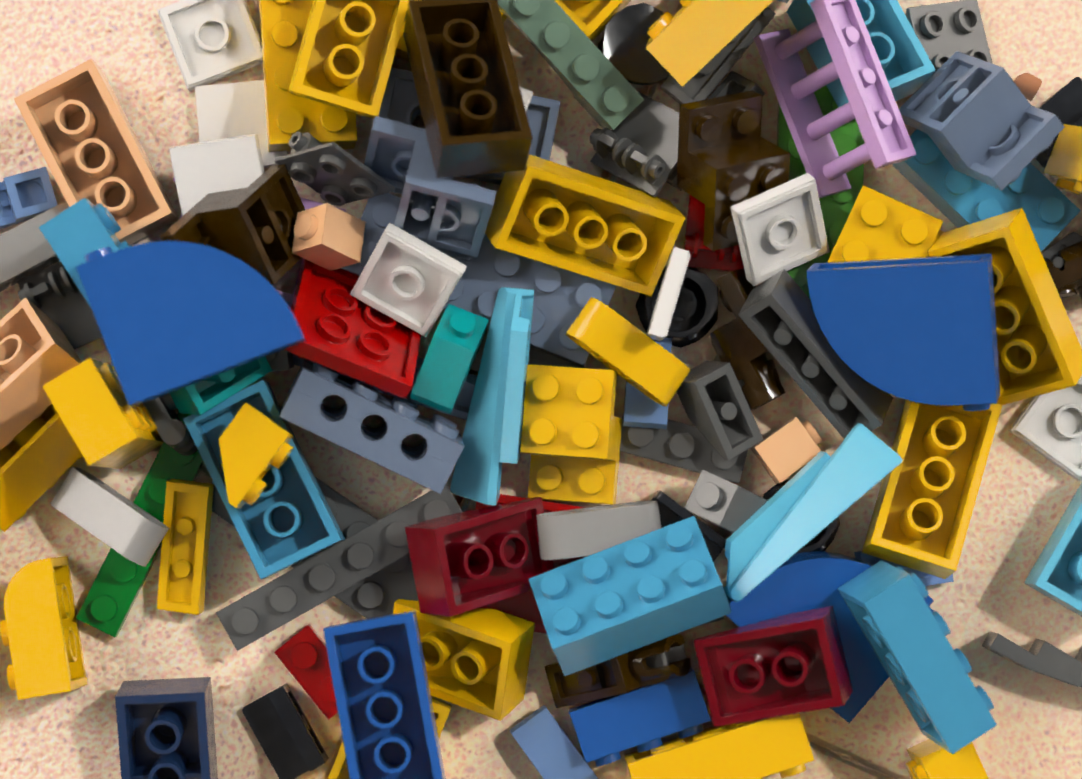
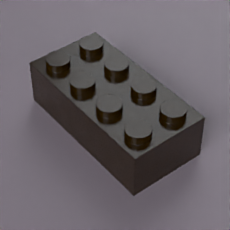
[403,0,533,178]

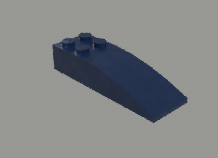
[115,677,218,779]

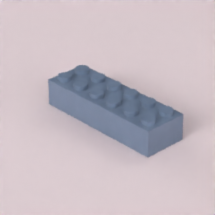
[341,193,616,368]

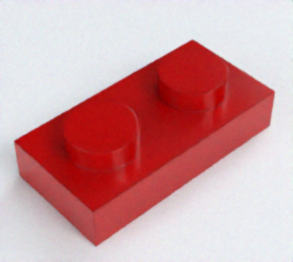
[274,624,338,720]

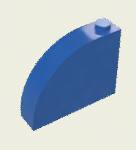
[76,241,306,406]
[807,254,1000,411]
[725,551,934,723]

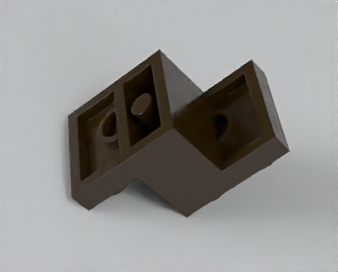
[677,90,790,251]
[159,164,305,285]

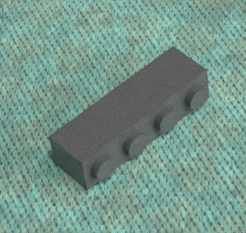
[738,269,893,439]

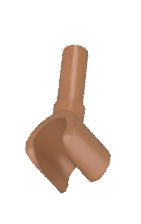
[1014,73,1042,101]

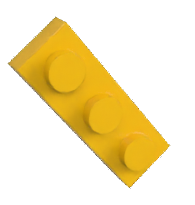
[157,479,214,615]

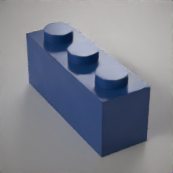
[569,668,711,767]

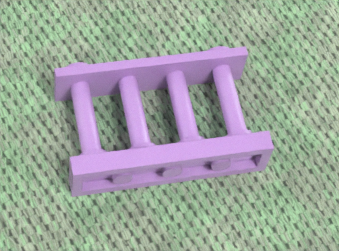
[754,0,917,198]

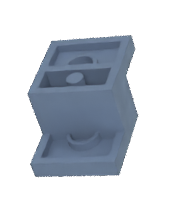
[899,51,1065,191]
[364,116,496,257]

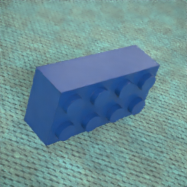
[323,610,446,779]

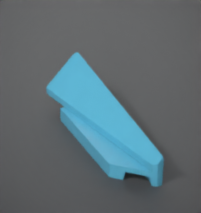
[450,287,535,506]
[723,423,903,602]

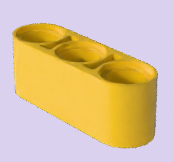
[566,297,691,407]

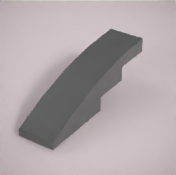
[982,631,1082,687]

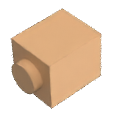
[292,203,366,271]
[751,417,822,484]

